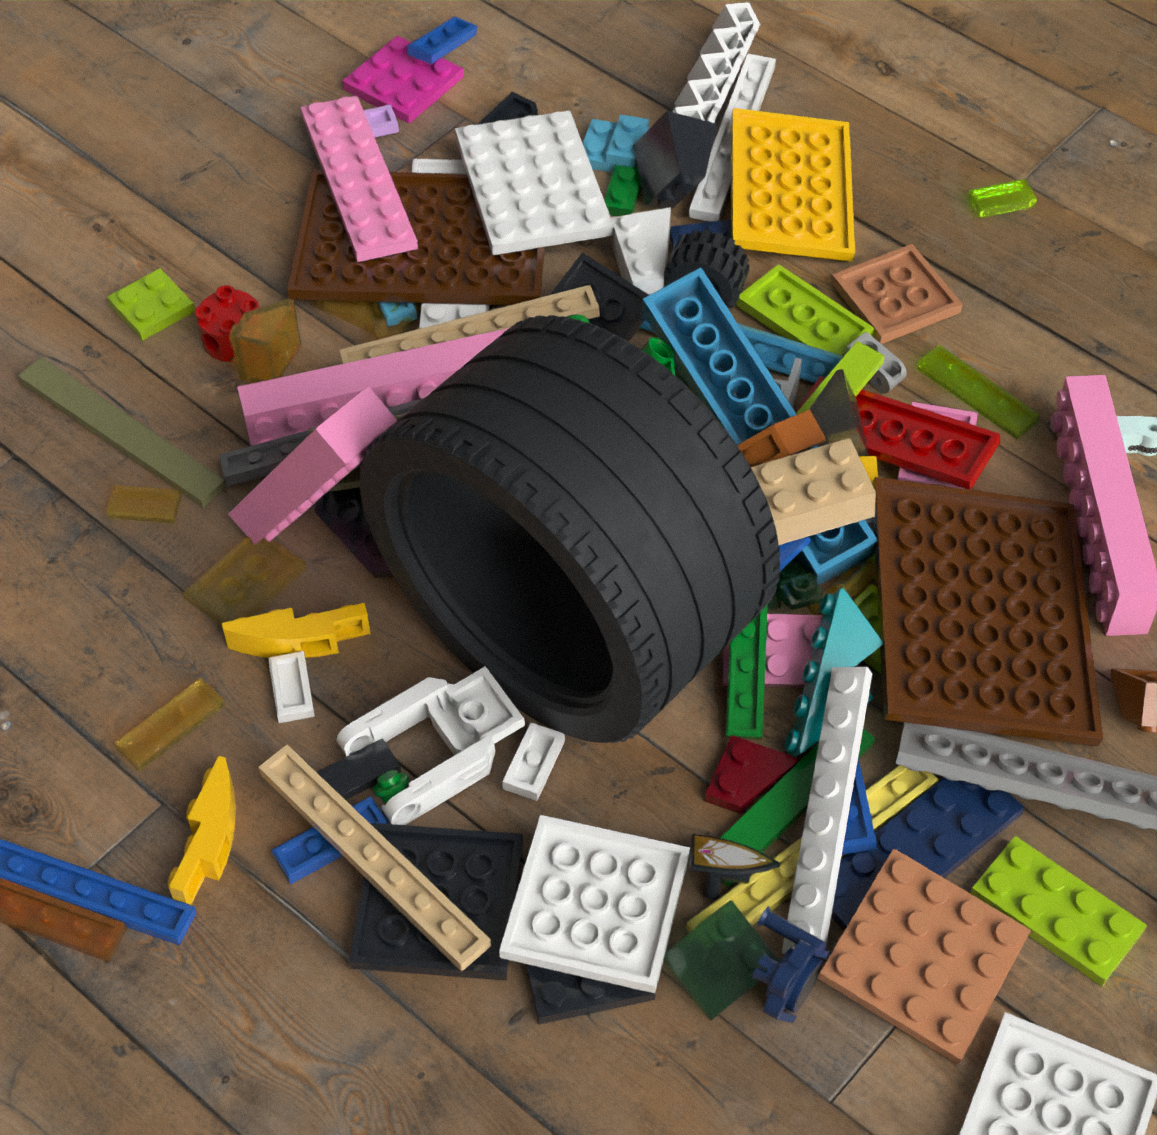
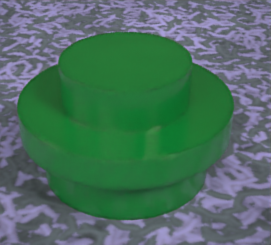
[373,770,410,803]

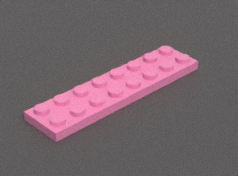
[301,96,418,262]

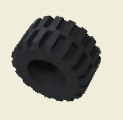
[664,229,750,308]

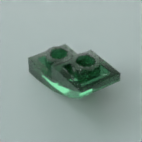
[775,557,824,610]

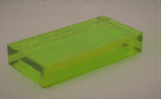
[968,179,1037,218]

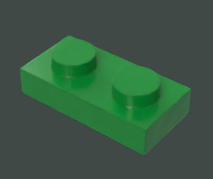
[604,165,642,217]

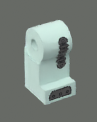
[1117,416,1157,456]

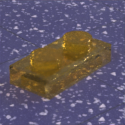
[808,561,876,615]

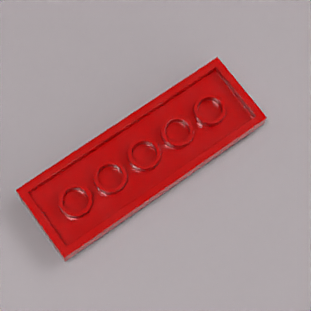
[795,376,1000,490]

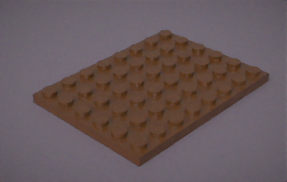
[287,170,545,305]
[872,477,1103,746]

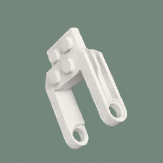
[336,666,525,825]

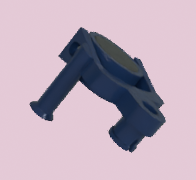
[752,906,831,1023]

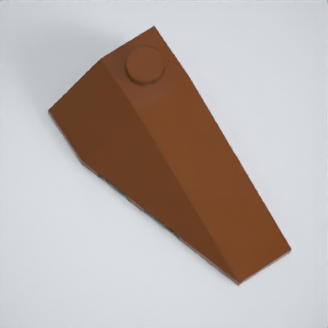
[1110,668,1157,733]

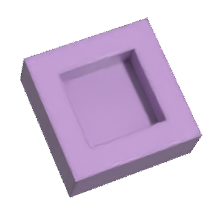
[363,104,399,137]

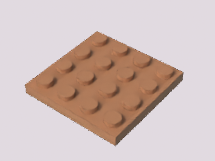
[817,848,1031,1065]

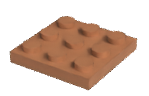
[831,244,963,344]

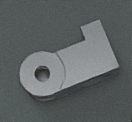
[844,332,907,394]

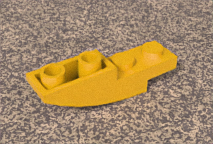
[222,603,371,658]
[168,756,236,905]

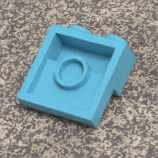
[583,115,650,173]

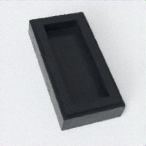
[317,739,401,800]

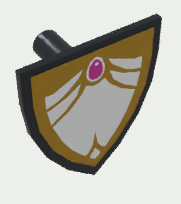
[690,834,780,899]

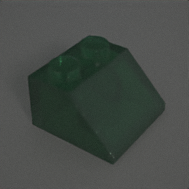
[663,900,780,1021]

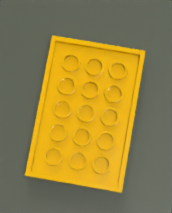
[731,108,855,262]

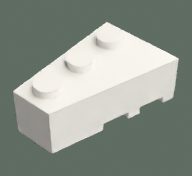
[611,207,671,295]

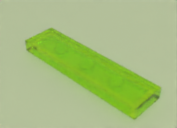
[917,345,1040,439]

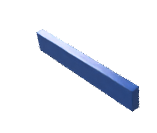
[0,839,197,946]

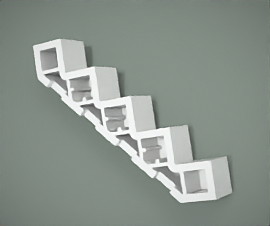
[672,2,760,122]

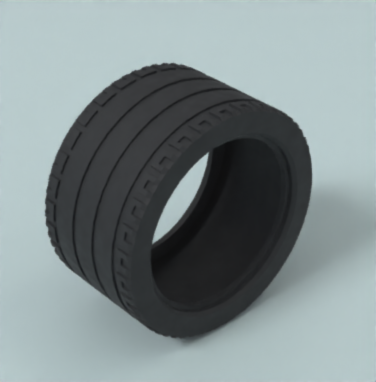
[360,315,780,743]

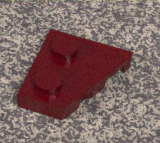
[705,735,798,814]

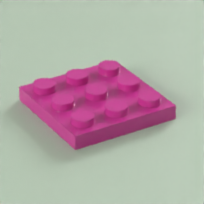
[342,35,464,124]

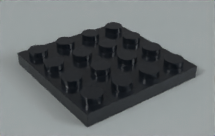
[349,823,523,981]

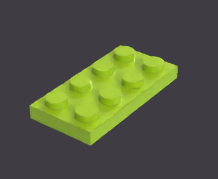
[736,264,874,356]
[970,836,1147,987]

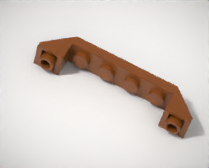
[737,410,827,467]

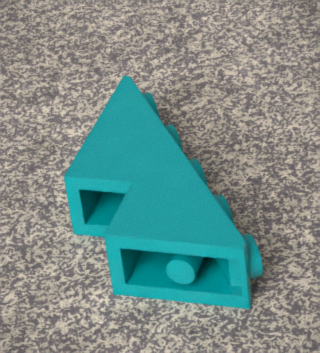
[784,588,883,757]

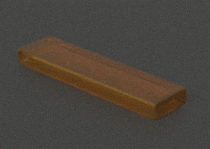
[0,878,127,963]

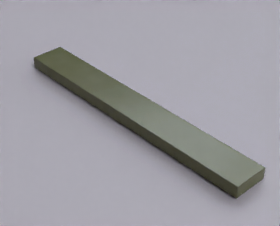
[18,357,227,508]

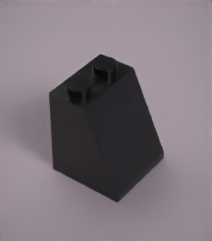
[633,111,716,210]

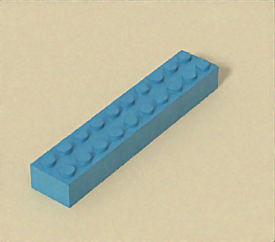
[643,268,878,587]

